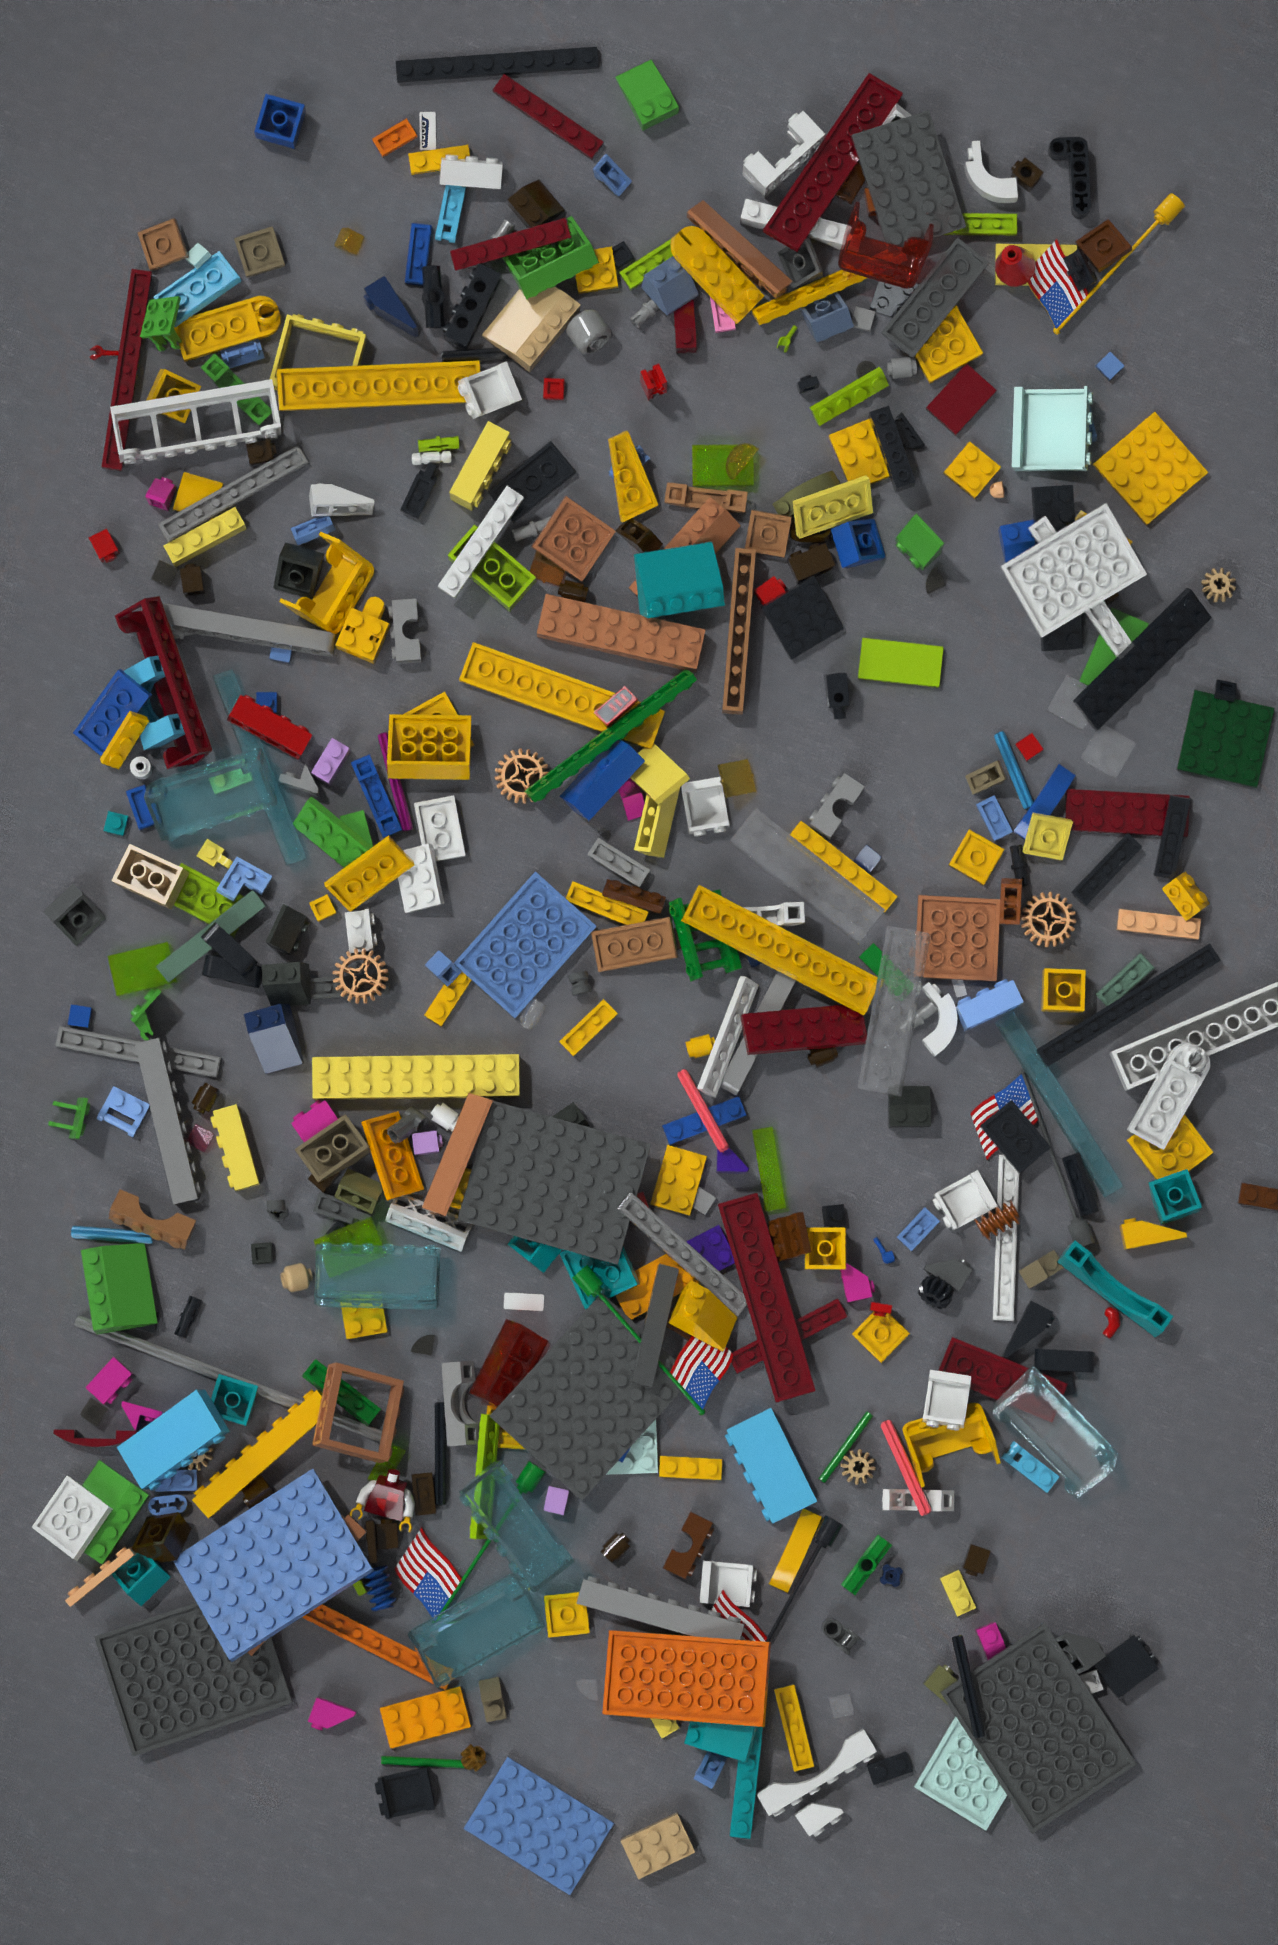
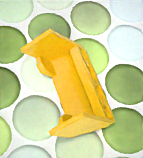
[279,531,374,634]
[902,1403,1001,1488]

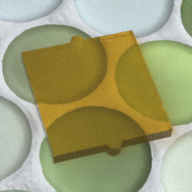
[717,759,756,798]

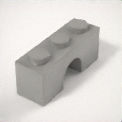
[388,599,422,664]
[809,773,865,840]

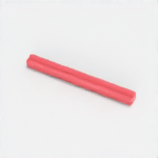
[677,1069,729,1153]
[881,1420,932,1516]

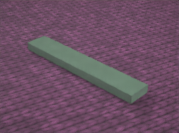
[156,890,266,983]

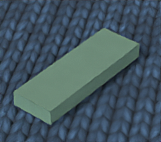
[1095,953,1155,1007]

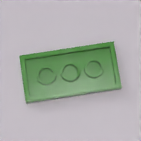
[1079,607,1149,686]

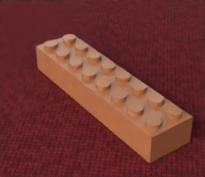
[537,594,706,673]

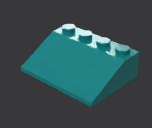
[634,542,725,618]
[684,1680,769,1762]

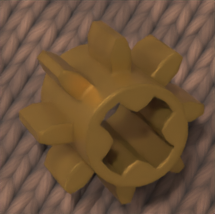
[460,1744,487,1772]

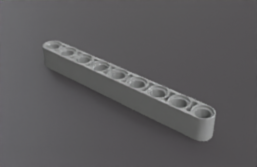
[162,603,336,656]

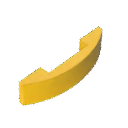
[769,1508,822,1593]

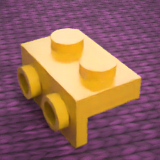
[1162,871,1210,921]

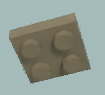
[234,226,285,278]

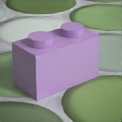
[311,738,351,786]

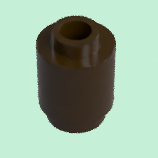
[557,580,588,602]
[807,1047,839,1068]
[191,1082,219,1114]
[600,1532,631,1563]

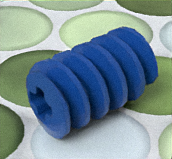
[364,1565,396,1611]

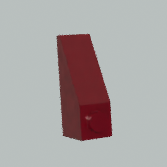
[674,300,697,354]

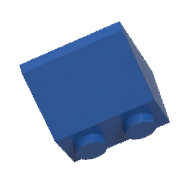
[831,519,886,568]
[998,520,1035,563]

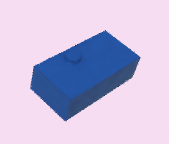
[560,739,645,821]

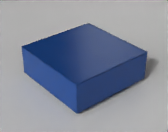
[68,1004,92,1028]

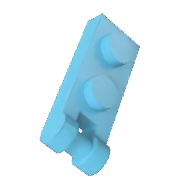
[435,185,466,243]
[1001,1441,1060,1493]

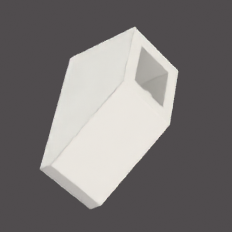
[795,1802,844,1837]

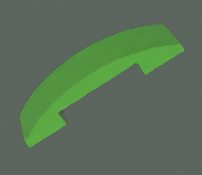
[201,353,272,425]

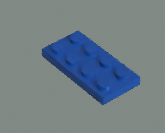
[73,669,152,756]

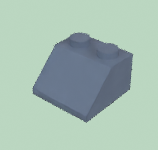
[641,256,698,316]
[800,292,854,342]

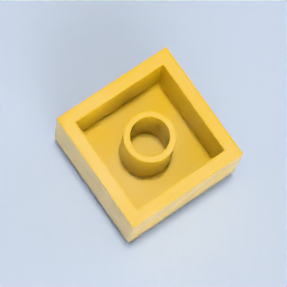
[1041,968,1086,1013]

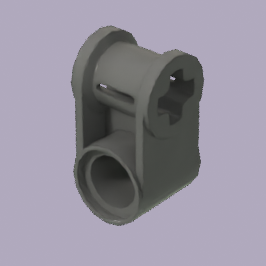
[821,1618,861,1655]

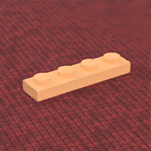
[1116,909,1201,940]
[65,1546,137,1607]

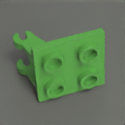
[140,296,182,351]
[130,988,161,1040]
[48,1098,90,1139]

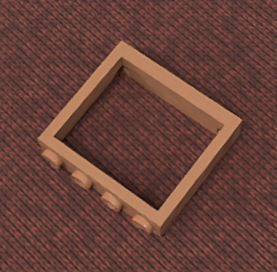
[312,1362,404,1463]

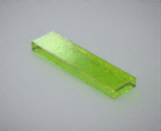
[752,1127,786,1211]

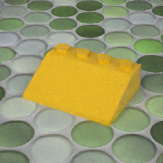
[387,714,471,780]

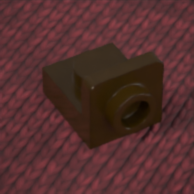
[246,438,277,465]

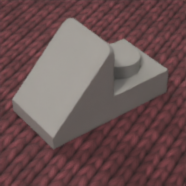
[278,764,320,796]

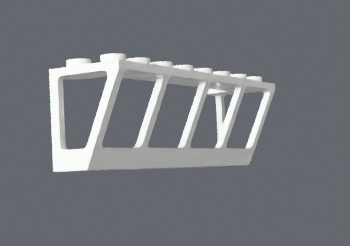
[110,379,281,465]

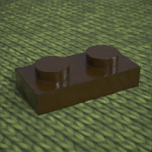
[411,1472,436,1516]

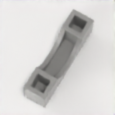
[442,1361,479,1446]

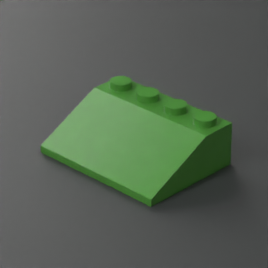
[503,216,599,299]
[81,1243,158,1335]
[82,1460,151,1565]

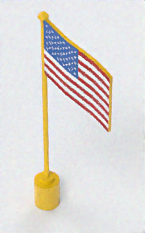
[1027,193,1185,335]

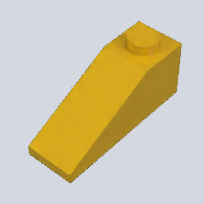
[1119,1218,1187,1250]

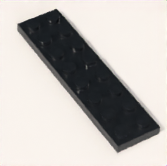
[1031,485,1083,651]
[1073,588,1212,731]

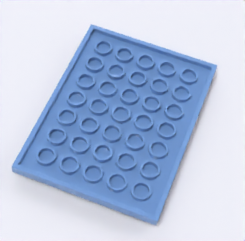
[173,1469,374,1662]

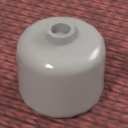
[566,309,611,354]

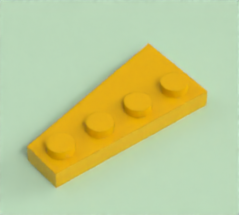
[608,431,658,522]

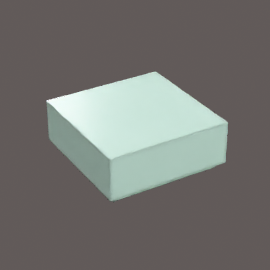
[185,243,212,269]

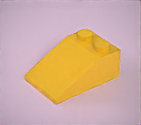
[669,1280,737,1352]

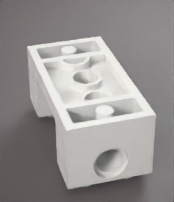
[743,111,825,198]

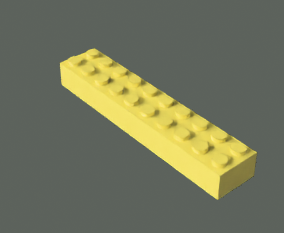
[312,1054,520,1100]

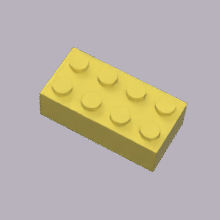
[449,421,512,511]

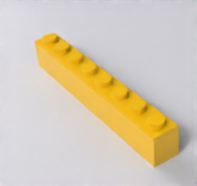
[192,1389,323,1519]

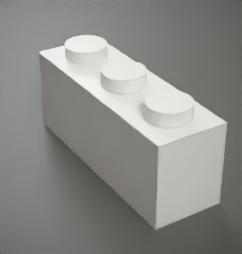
[439,154,503,189]

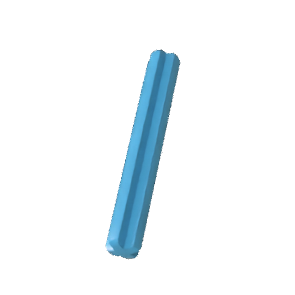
[994,731,1033,809]
[71,1226,153,1244]

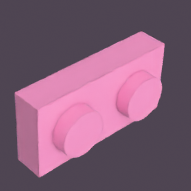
[709,296,736,333]

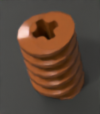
[974,1200,1021,1240]

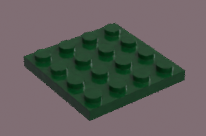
[1176,690,1274,788]

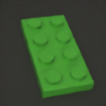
[292,796,373,868]

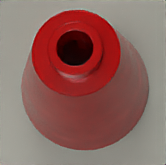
[995,245,1035,287]

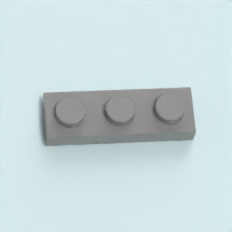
[587,838,650,888]

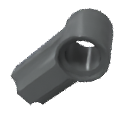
[387,1107,430,1143]

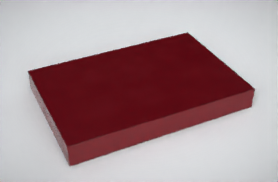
[926,364,997,436]

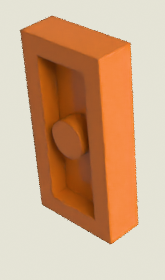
[372,118,417,158]

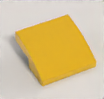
[173,472,223,521]

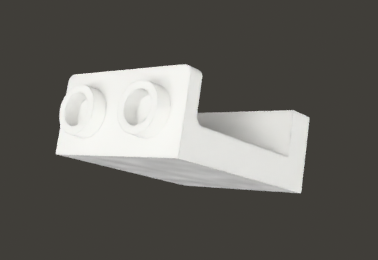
[458,361,522,419]
[681,777,730,837]
[932,1170,997,1231]
[923,1370,971,1431]
[699,1560,757,1607]

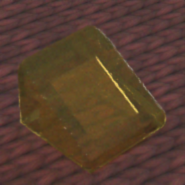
[334,228,364,255]

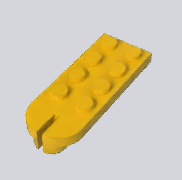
[670,226,765,324]
[174,296,281,362]

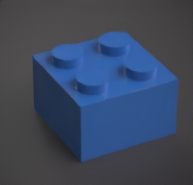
[254,94,306,149]

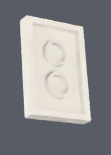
[414,795,466,862]
[398,844,444,913]

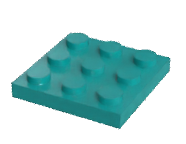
[559,1247,640,1309]

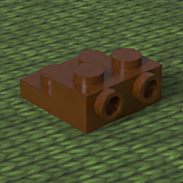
[769,1212,812,1262]

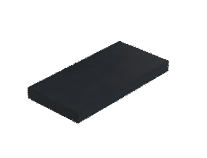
[488,441,577,524]

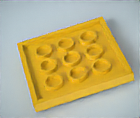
[1093,412,1208,526]

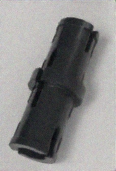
[1009,845,1029,887]
[174,1295,202,1339]

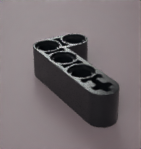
[1048,137,1091,219]

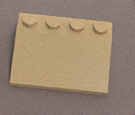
[482,287,581,373]

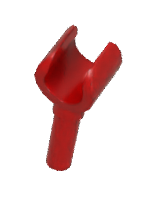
[90,345,119,360]

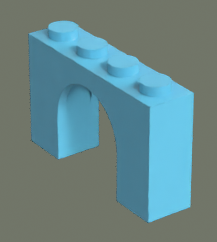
[124,656,185,750]

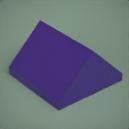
[716,1148,749,1174]

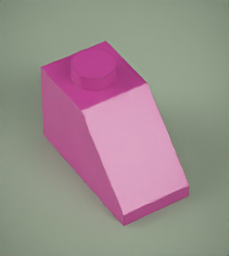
[145,477,176,511]
[840,1263,875,1303]
[975,1622,1006,1660]
[308,1697,357,1731]

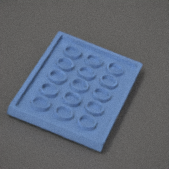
[454,871,597,1018]
[463,1757,614,1895]

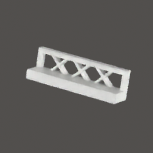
[385,1195,472,1252]

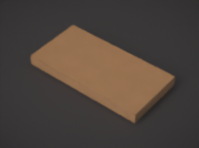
[591,917,678,972]

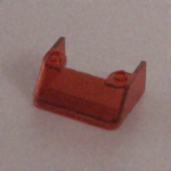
[838,202,934,289]

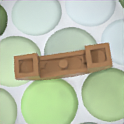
[664,482,748,513]

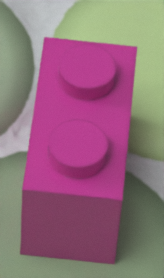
[291,1100,338,1142]
[85,1357,133,1405]

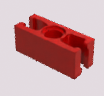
[640,364,667,400]

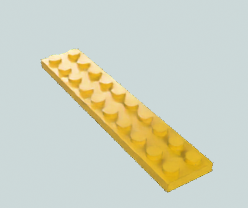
[276,361,480,411]
[459,642,665,749]
[681,885,881,1015]

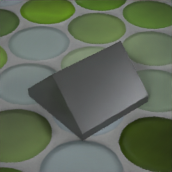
[778,237,823,289]

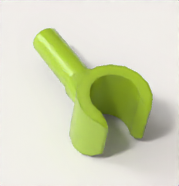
[776,325,797,353]

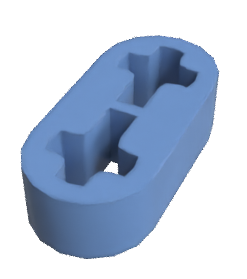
[148,1494,188,1515]

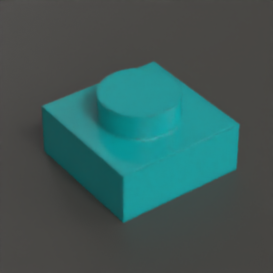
[103,811,129,836]

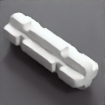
[412,451,452,465]

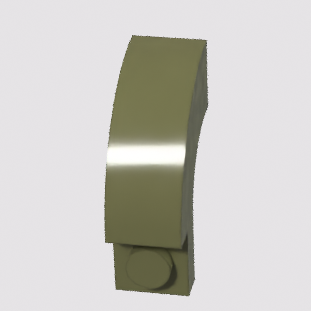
[773,471,840,516]

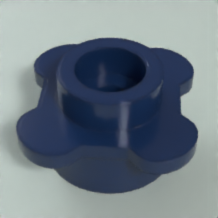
[880,1564,903,1587]

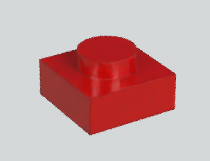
[869,1302,892,1317]

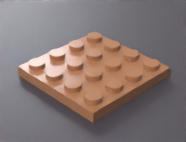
[914,895,1000,982]

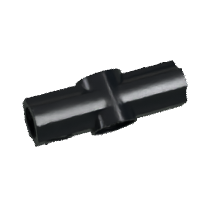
[422,265,445,329]

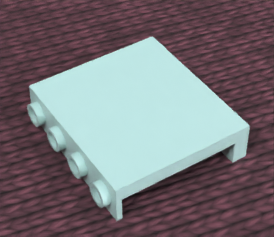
[1012,386,1093,471]

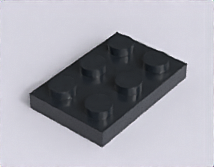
[980,1100,1051,1174]

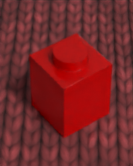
[89,528,120,563]
[754,576,787,605]

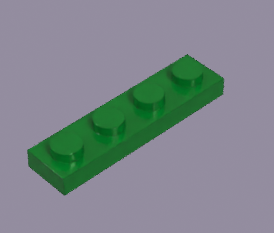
[302,1359,381,1427]

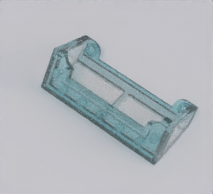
[992,1365,1118,1499]

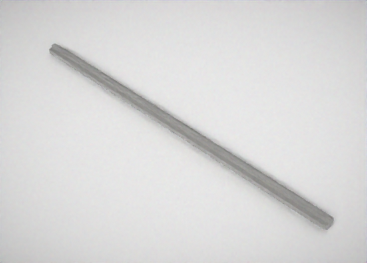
[75,1316,382,1442]

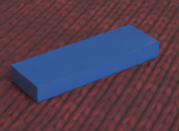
[405,223,432,286]

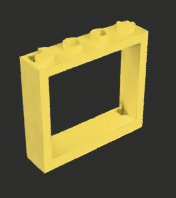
[270,314,367,390]

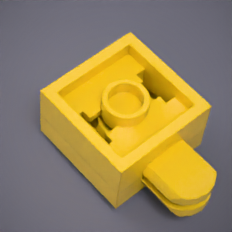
[335,597,390,664]

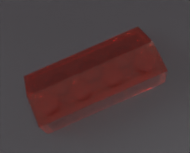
[469,1319,548,1408]

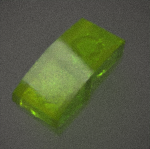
[367,1443,406,1481]

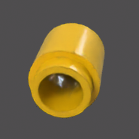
[685,1034,715,1058]

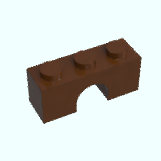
[663,1511,714,1579]

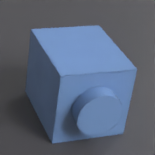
[425,950,462,987]

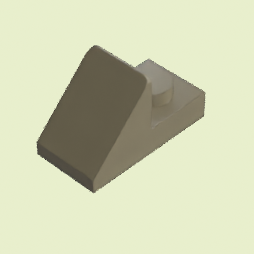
[965,760,1007,795]
[1018,1250,1064,1289]
[479,1677,507,1722]

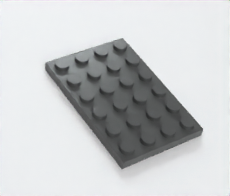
[851,110,966,253]

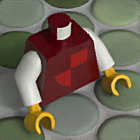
[350,1469,415,1533]

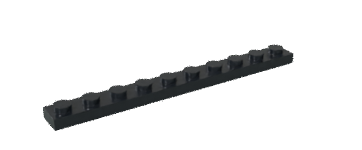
[396,47,599,83]
[1036,944,1221,1068]

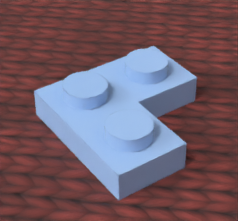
[216,857,272,901]

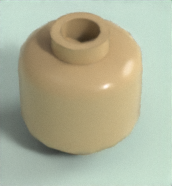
[280,1263,313,1292]

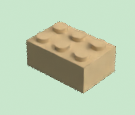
[112,844,189,910]
[621,1812,695,1879]

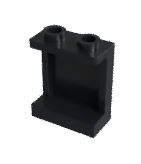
[1094,1634,1159,1698]
[375,1767,436,1820]

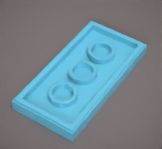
[153,251,242,327]

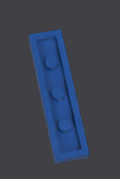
[662,1096,746,1145]

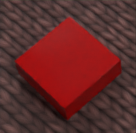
[543,378,564,400]
[1015,733,1044,762]

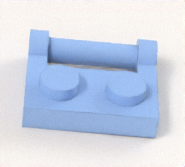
[96,1086,150,1137]

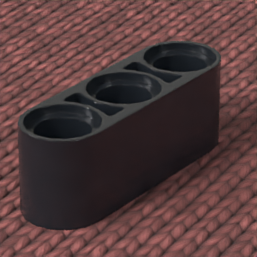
[201,922,258,977]
[201,955,262,988]
[1034,1349,1095,1373]

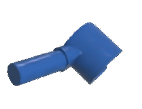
[873,1237,895,1264]

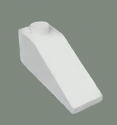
[309,483,374,516]

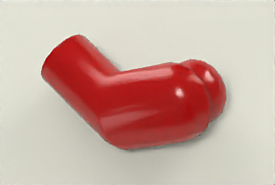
[1102,1307,1121,1339]

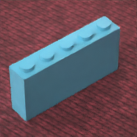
[117,1389,230,1490]
[724,1408,817,1524]

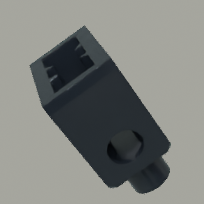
[824,672,850,719]

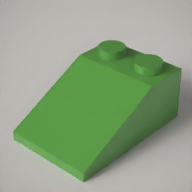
[615,60,679,131]
[895,513,944,571]

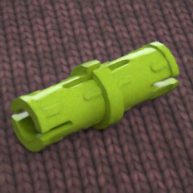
[418,436,460,453]

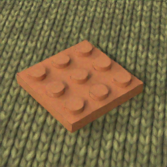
[531,496,616,582]

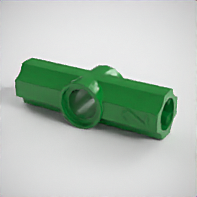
[841,1534,892,1595]

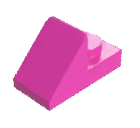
[619,778,645,821]
[121,1401,164,1431]

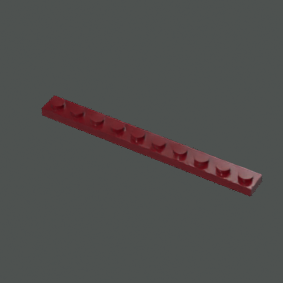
[101,269,152,471]

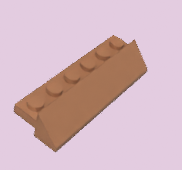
[687,200,793,299]
[629,497,741,617]
[422,1093,493,1217]

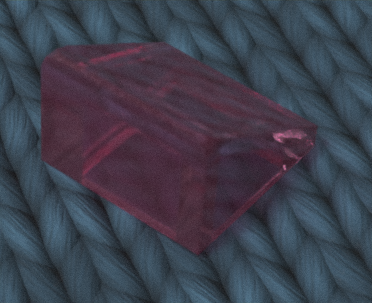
[187,1124,215,1152]

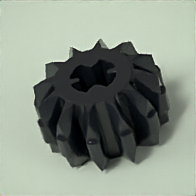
[918,1275,954,1309]

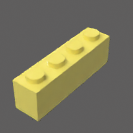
[163,507,247,568]
[634,788,680,858]
[211,1104,260,1191]

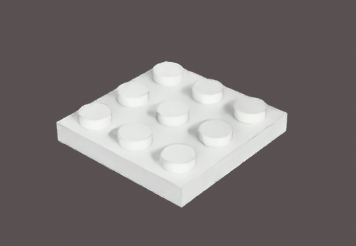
[32,1476,113,1561]

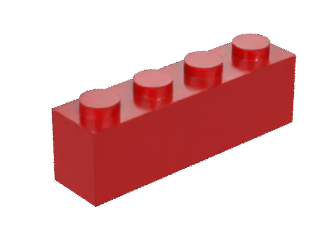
[227,695,313,760]

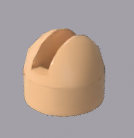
[990,481,1005,498]

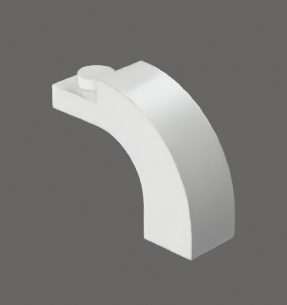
[964,141,1018,203]
[743,902,805,927]
[922,982,957,1057]
[882,1489,954,1511]

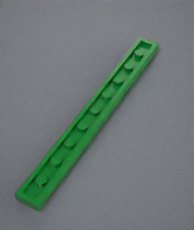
[524,669,697,802]

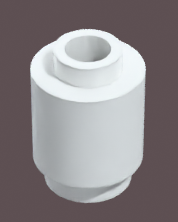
[130,756,152,779]
[430,1103,459,1132]

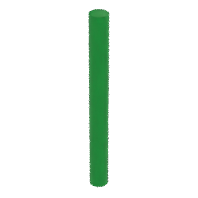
[818,1411,873,1483]
[381,1756,465,1768]

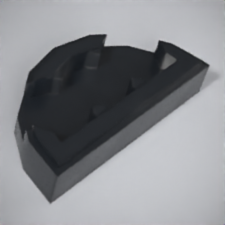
[895,412,925,449]

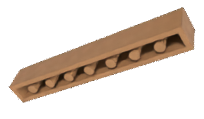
[722,548,756,715]

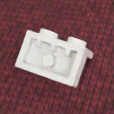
[345,909,377,954]

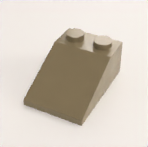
[294,1114,370,1183]

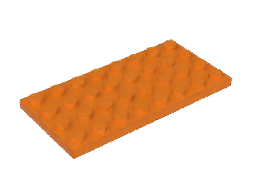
[602,1630,771,1727]

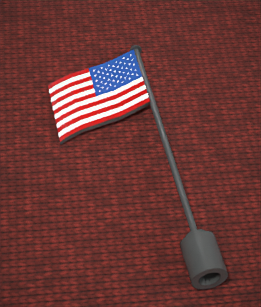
[970,1069,1095,1247]

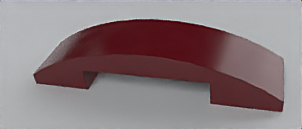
[53,1429,139,1447]

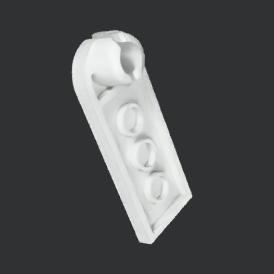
[1127,1042,1210,1150]

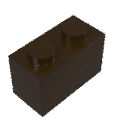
[787,542,835,584]

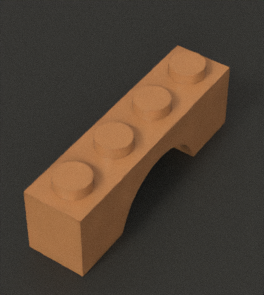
[108,1189,196,1250]

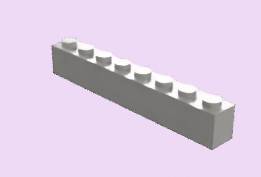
[135,1038,202,1204]
[576,1576,744,1640]

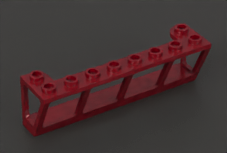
[115,596,212,769]

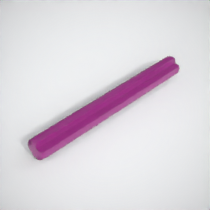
[378,732,413,832]

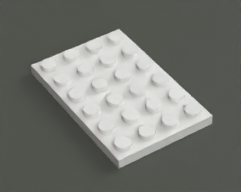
[1000,503,1147,637]

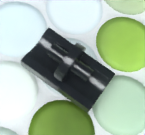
[1063,249,1097,291]

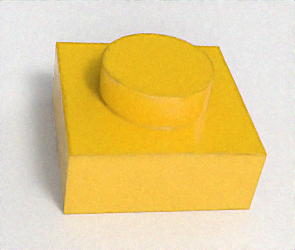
[309,894,336,922]

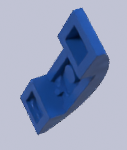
[351,754,402,838]
[1013,764,1076,839]

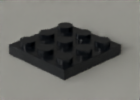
[761,575,844,660]

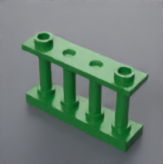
[669,889,742,982]

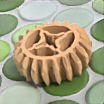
[495,748,549,804]
[1020,892,1076,948]
[333,948,389,1004]

